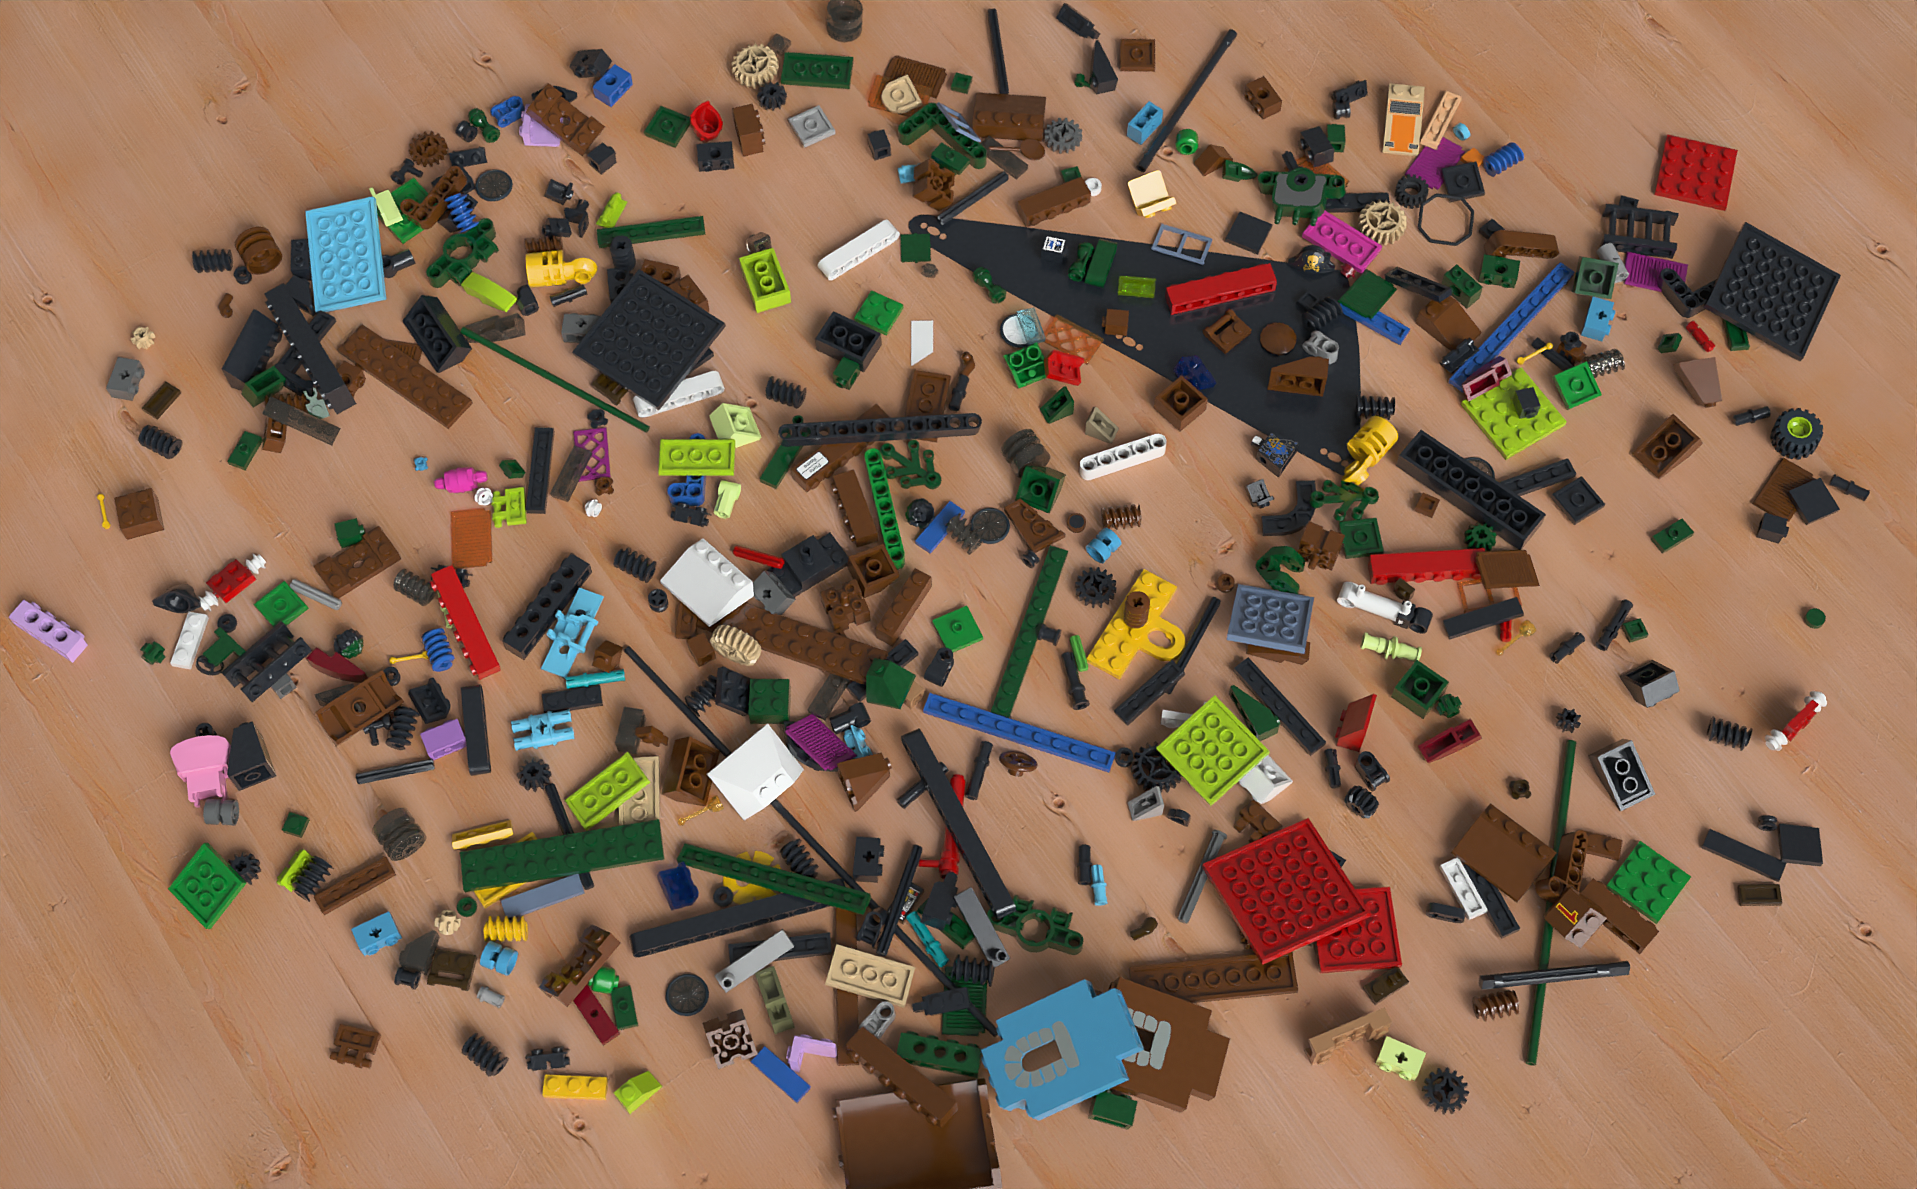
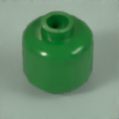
[1175,129,1199,155]
[588,966,619,994]

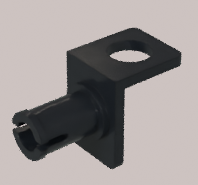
[564,199,589,238]

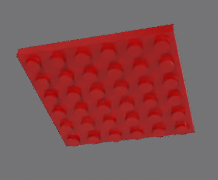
[1202,818,1370,965]

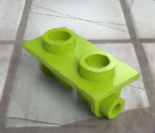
[596,192,627,228]
[276,849,313,892]

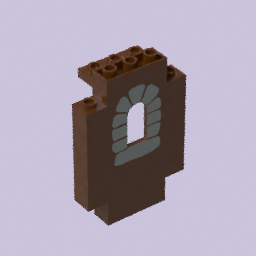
[1094,977,1230,1113]

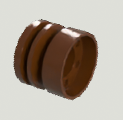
[234,226,283,275]

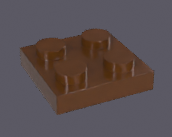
[1120,39,1155,72]

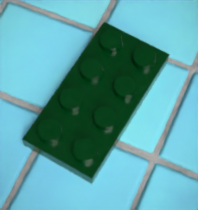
[781,52,854,89]

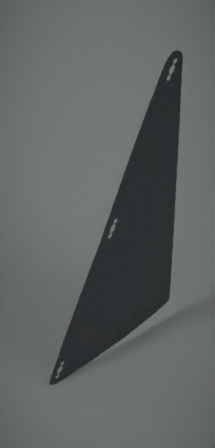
[909,215,1361,476]

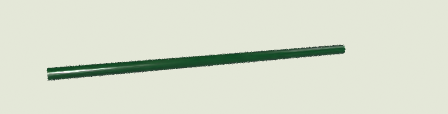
[460,327,650,433]

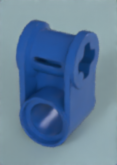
[490,96,525,128]

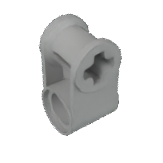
[1302,331,1339,364]
[859,1001,896,1039]

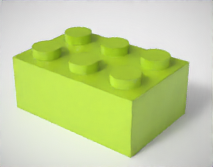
[739,248,791,313]

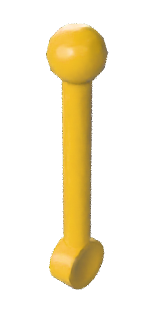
[1517,342,1553,365]
[97,494,111,529]
[389,651,428,664]

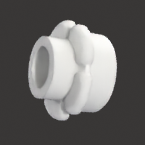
[474,488,493,505]
[585,499,602,517]

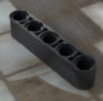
[461,684,491,776]

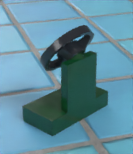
[196,627,245,676]

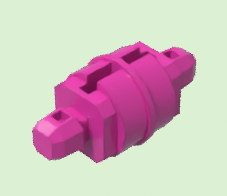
[434,467,488,494]

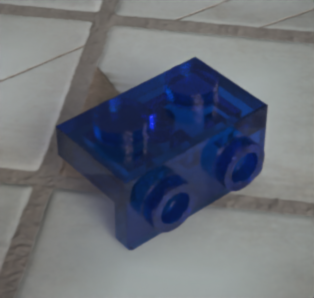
[1173,355,1217,391]
[656,862,699,911]

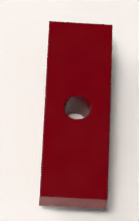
[573,984,620,1046]

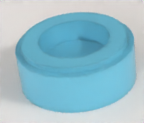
[1453,123,1470,141]

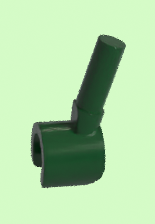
[1075,74,1094,90]

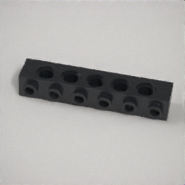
[502,553,592,660]

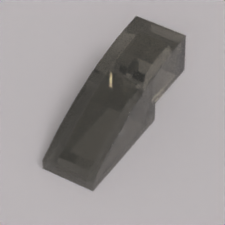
[465,313,526,343]

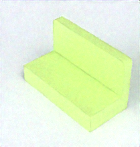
[369,187,403,227]

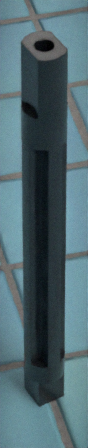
[1479,961,1630,990]

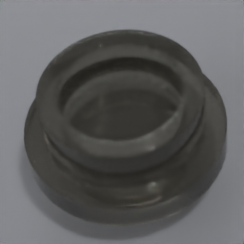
[921,263,939,278]

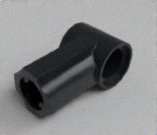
[382,249,416,278]
[829,702,871,734]

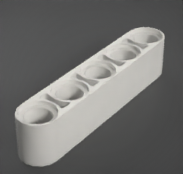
[818,220,900,280]
[633,371,725,418]
[1079,434,1167,480]

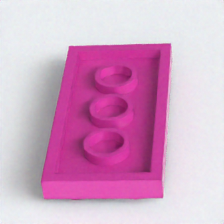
[1302,211,1382,274]

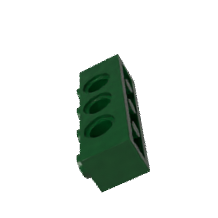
[896,1031,983,1078]

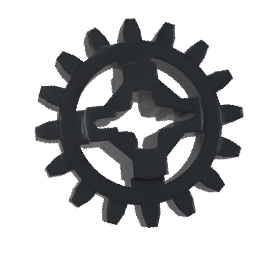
[1075,567,1117,608]
[1422,1068,1469,1115]

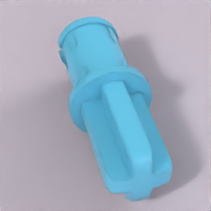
[1091,865,1108,906]

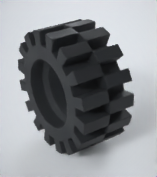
[1395,174,1429,209]

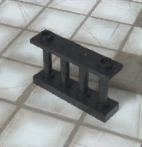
[1600,204,1679,259]
[221,621,312,702]

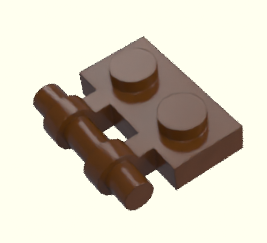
[330,1024,381,1069]

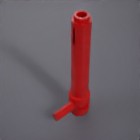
[919,774,966,879]

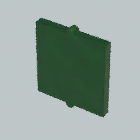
[901,233,931,263]

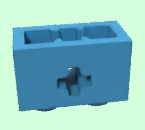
[1127,101,1163,145]
[1581,297,1616,341]
[351,911,402,956]

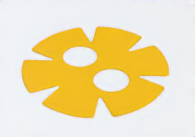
[723,851,782,905]

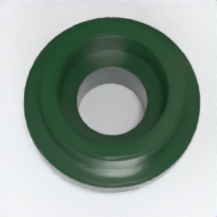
[457,897,477,917]

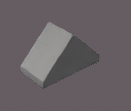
[1128,786,1164,821]

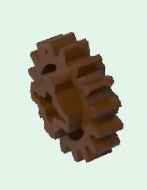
[409,131,448,167]

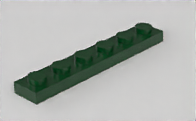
[597,216,706,248]

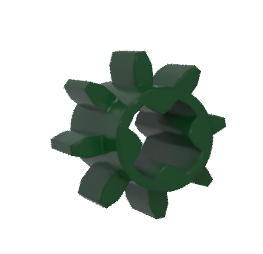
[140,641,166,665]
[1436,694,1462,718]

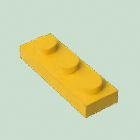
[452,820,513,849]
[542,1075,608,1100]

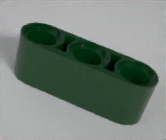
[1085,239,1117,288]

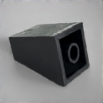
[227,721,277,791]

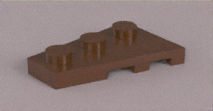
[1004,499,1066,553]

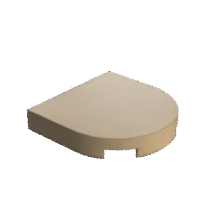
[882,74,922,114]

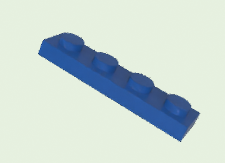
[1340,303,1410,345]

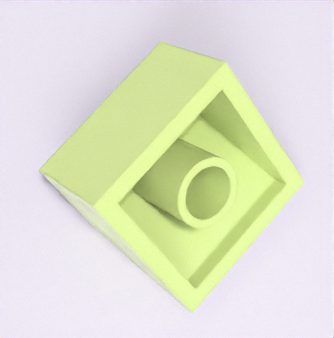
[709,403,762,448]

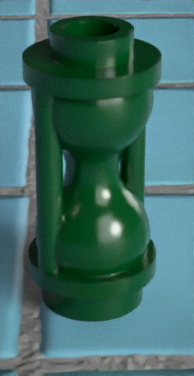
[468,108,500,143]
[1068,242,1095,282]
[972,267,1007,304]

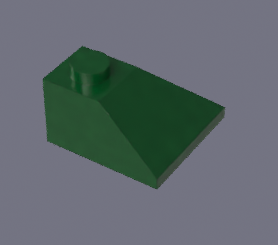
[1015,465,1066,514]
[866,658,916,709]

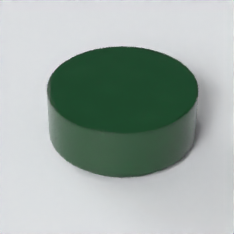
[1804,608,1826,629]

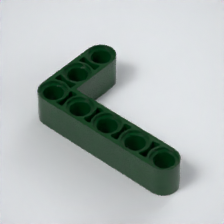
[898,103,987,169]

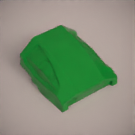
[1002,342,1046,389]

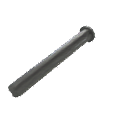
[1177,830,1227,924]

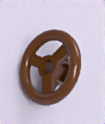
[999,751,1038,777]

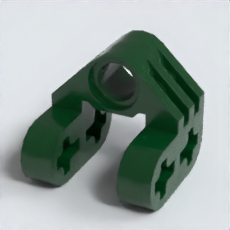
[1255,546,1306,594]

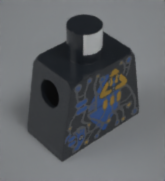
[1251,432,1299,478]

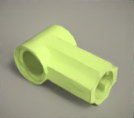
[714,480,741,519]

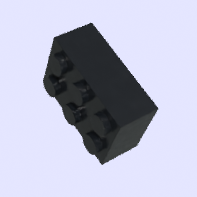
[815,311,882,372]

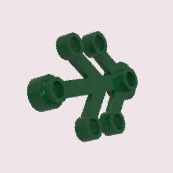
[880,440,942,489]
[1309,480,1379,521]

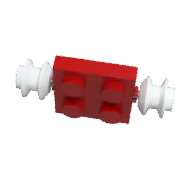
[198,554,266,611]
[1765,691,1827,751]

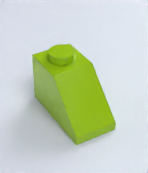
[614,1071,662,1114]

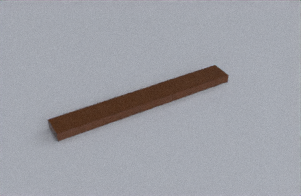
[836,907,859,1066]

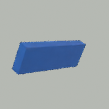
[915,501,965,554]
[751,1046,811,1103]

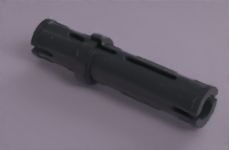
[1596,599,1633,651]
[965,741,993,800]
[896,761,949,809]

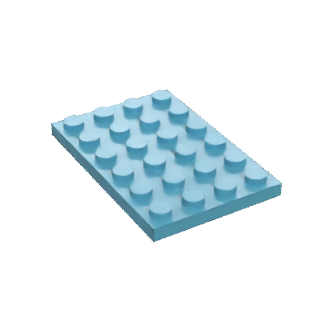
[305,196,386,313]

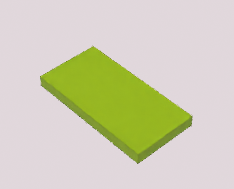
[658,439,736,476]
[565,752,650,831]

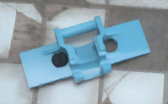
[541,588,604,678]

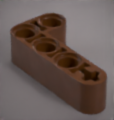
[400,166,467,230]
[1484,230,1559,259]
[1535,830,1588,904]

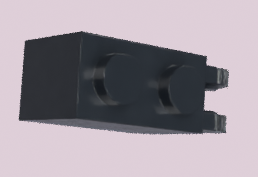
[920,872,958,931]

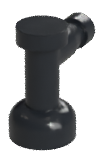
[390,158,423,185]
[363,714,393,746]

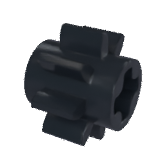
[1556,708,1581,733]

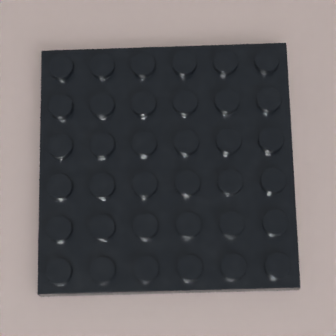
[1703,222,1841,361]
[572,269,726,410]

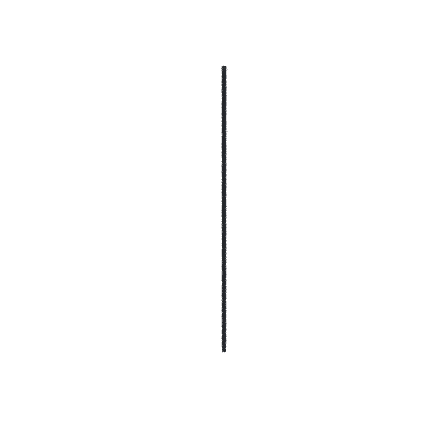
[624,646,998,1037]

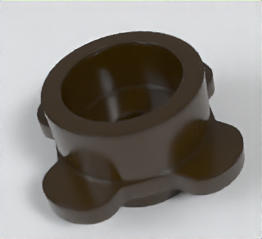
[1509,780,1531,800]

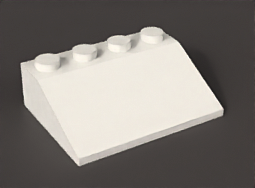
[660,538,754,627]

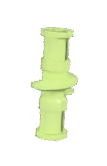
[1360,632,1422,662]

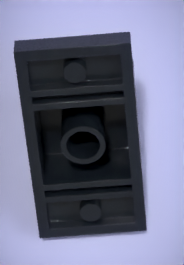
[766,532,849,598]

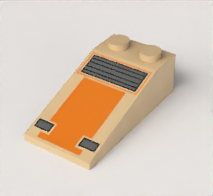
[1383,83,1425,157]

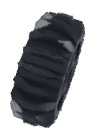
[1131,741,1182,793]

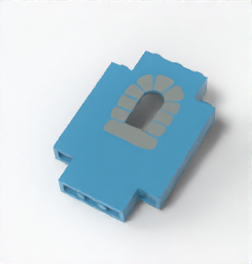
[981,979,1144,1121]

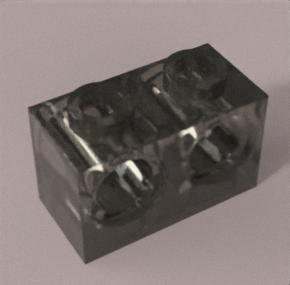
[615,707,646,754]

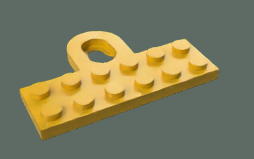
[1086,569,1185,680]

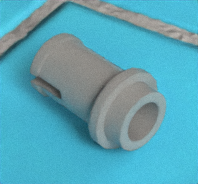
[477,987,505,1008]

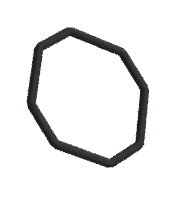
[1418,193,1475,246]

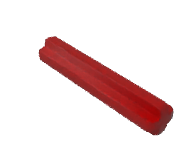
[733,545,784,569]

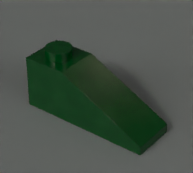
[1229,685,1280,741]

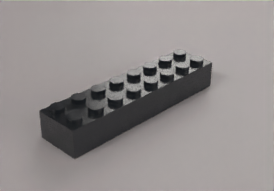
[264,283,356,415]
[1396,430,1546,550]

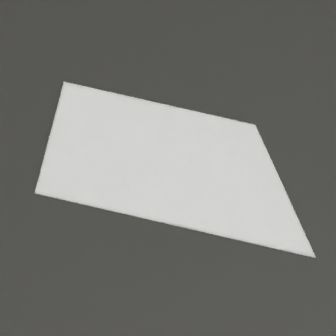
[911,321,933,366]

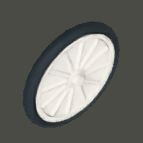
[1000,314,1038,348]

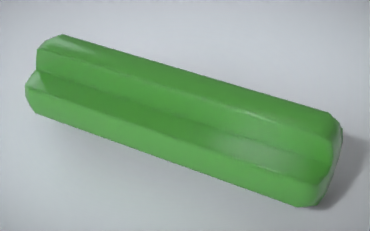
[1070,635,1089,672]

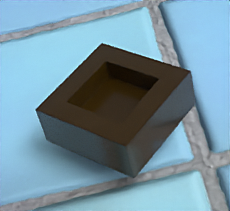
[1393,578,1415,601]

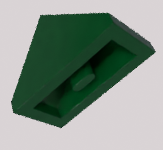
[1040,386,1074,424]

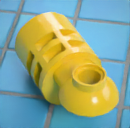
[526,250,598,288]
[1342,416,1398,485]

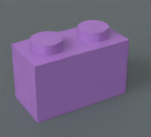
[420,719,466,760]

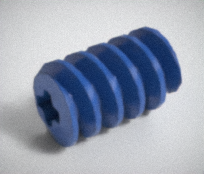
[1483,142,1524,177]
[444,193,479,233]
[421,628,455,672]

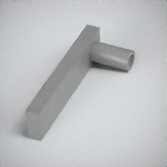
[715,929,794,993]

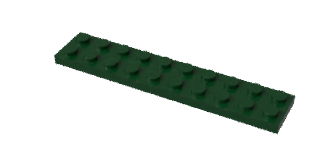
[460,819,665,892]

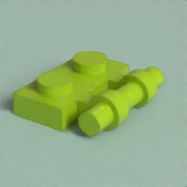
[491,487,527,528]

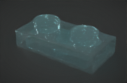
[1016,308,1046,345]

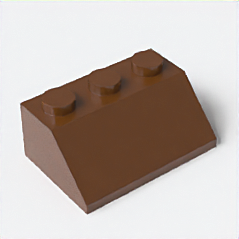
[662,736,720,806]

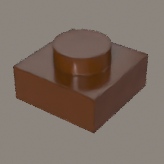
[1415,493,1440,518]

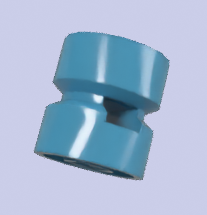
[1086,527,1122,564]
[480,941,518,976]

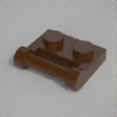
[1203,309,1252,354]

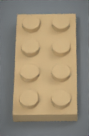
[619,756,660,826]
[825,945,915,1008]

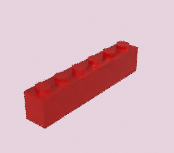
[1165,263,1277,315]
[1368,548,1485,585]
[429,565,501,680]

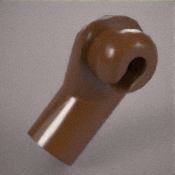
[218,293,233,318]
[959,352,975,376]

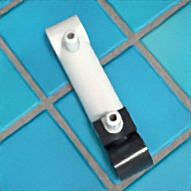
[1337,582,1433,634]

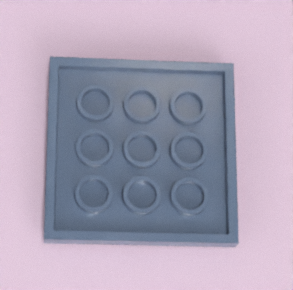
[1227,584,1314,654]

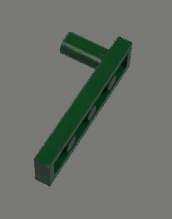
[760,415,810,490]

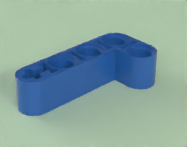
[667,433,706,507]

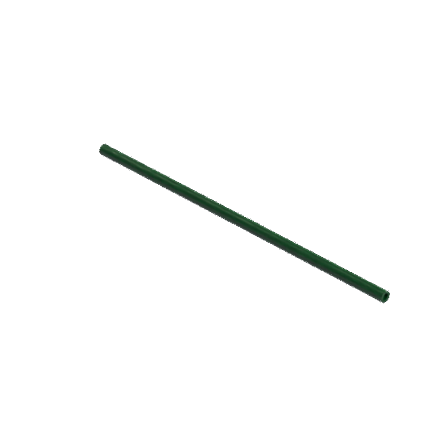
[1526,740,1577,1066]

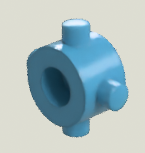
[414,457,428,471]

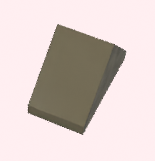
[1085,406,1119,444]

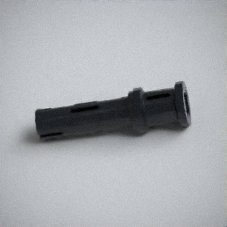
[1061,652,1090,710]

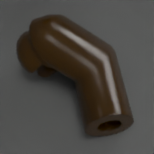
[1130,917,1158,941]

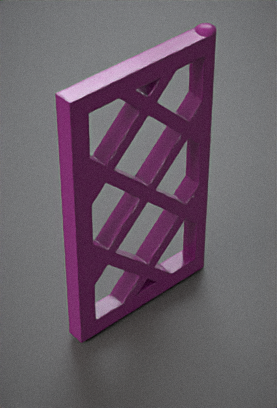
[573,428,611,482]

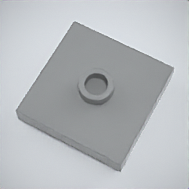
[788,105,835,148]

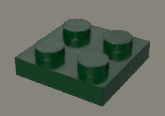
[644,106,690,148]
[1338,518,1384,559]

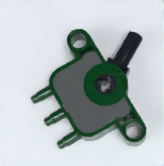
[1258,151,1346,227]

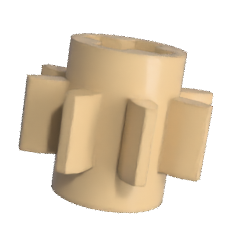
[131,327,155,349]
[434,910,461,935]

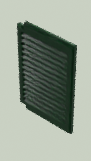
[1338,269,1397,319]
[942,966,987,1036]

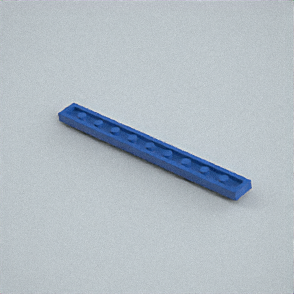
[1449,262,1575,393]
[923,693,1116,773]

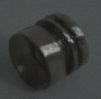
[826,0,863,42]
[1001,429,1050,478]
[372,807,427,861]

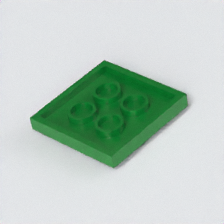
[377,178,437,244]
[1606,841,1691,924]
[168,843,247,929]

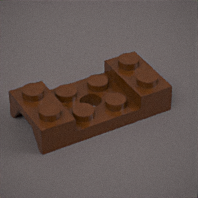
[526,83,605,157]
[313,526,401,599]
[314,670,404,747]
[538,924,621,1007]

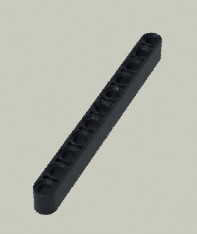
[778,413,982,447]
[901,728,1016,920]
[629,879,846,958]

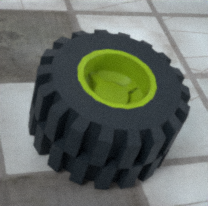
[1770,408,1823,460]

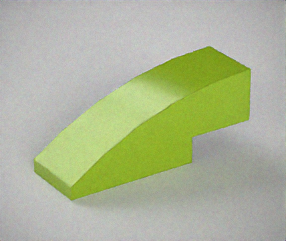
[461,272,518,312]

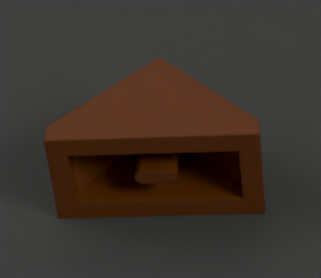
[1194,144,1233,177]

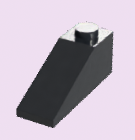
[1089,40,1118,95]

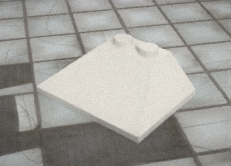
[707,724,804,820]

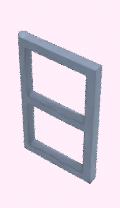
[937,102,981,142]
[1151,224,1213,265]

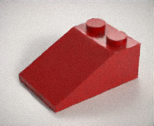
[1335,694,1377,752]

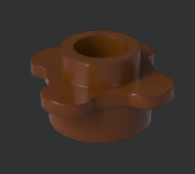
[595,477,614,496]

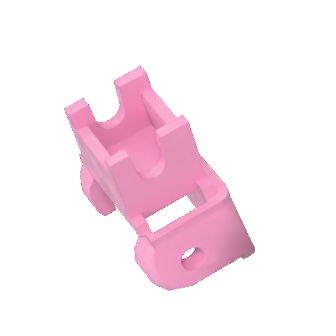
[170,735,231,808]

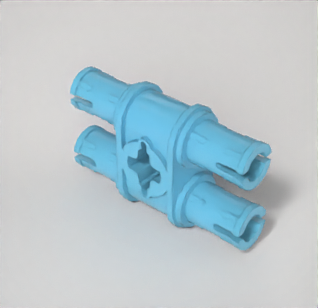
[511,709,575,751]

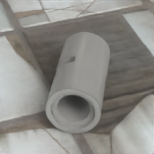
[1596,243,1629,283]

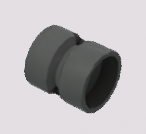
[203,799,239,826]

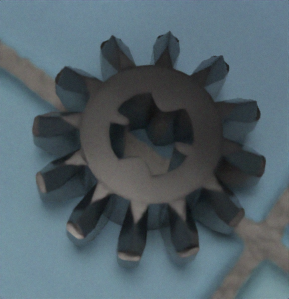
[757,81,787,112]
[517,758,552,792]
[1344,785,1379,819]
[228,852,261,885]

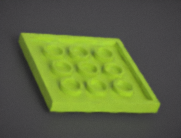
[1461,367,1567,460]
[1156,695,1270,806]

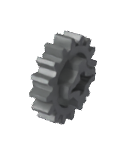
[1044,118,1082,154]

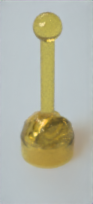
[1496,620,1536,656]
[678,795,724,826]

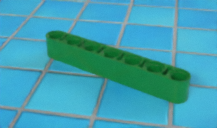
[865,448,905,570]

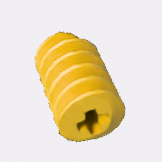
[484,915,528,942]

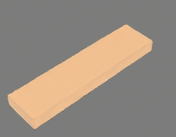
[1420,91,1462,150]

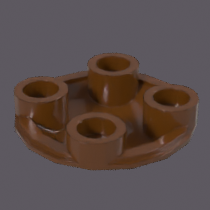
[1260,323,1296,356]

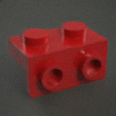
[1044,350,1084,386]

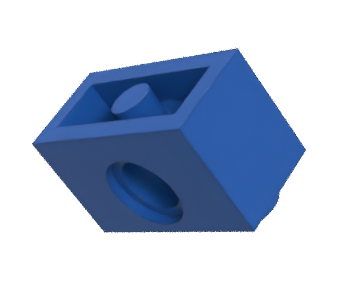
[593,64,633,107]

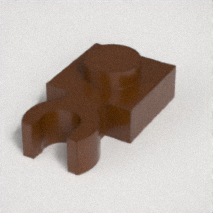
[635,726,669,747]

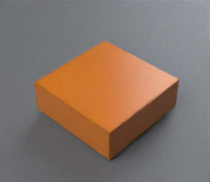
[1460,147,1484,167]

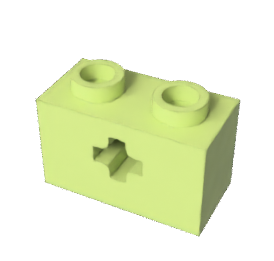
[1375,1036,1426,1081]

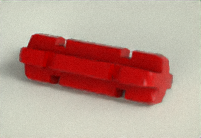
[1686,321,1715,352]
[1500,620,1512,642]

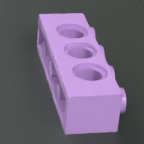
[9,600,88,663]

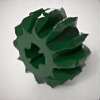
[1464,522,1497,551]

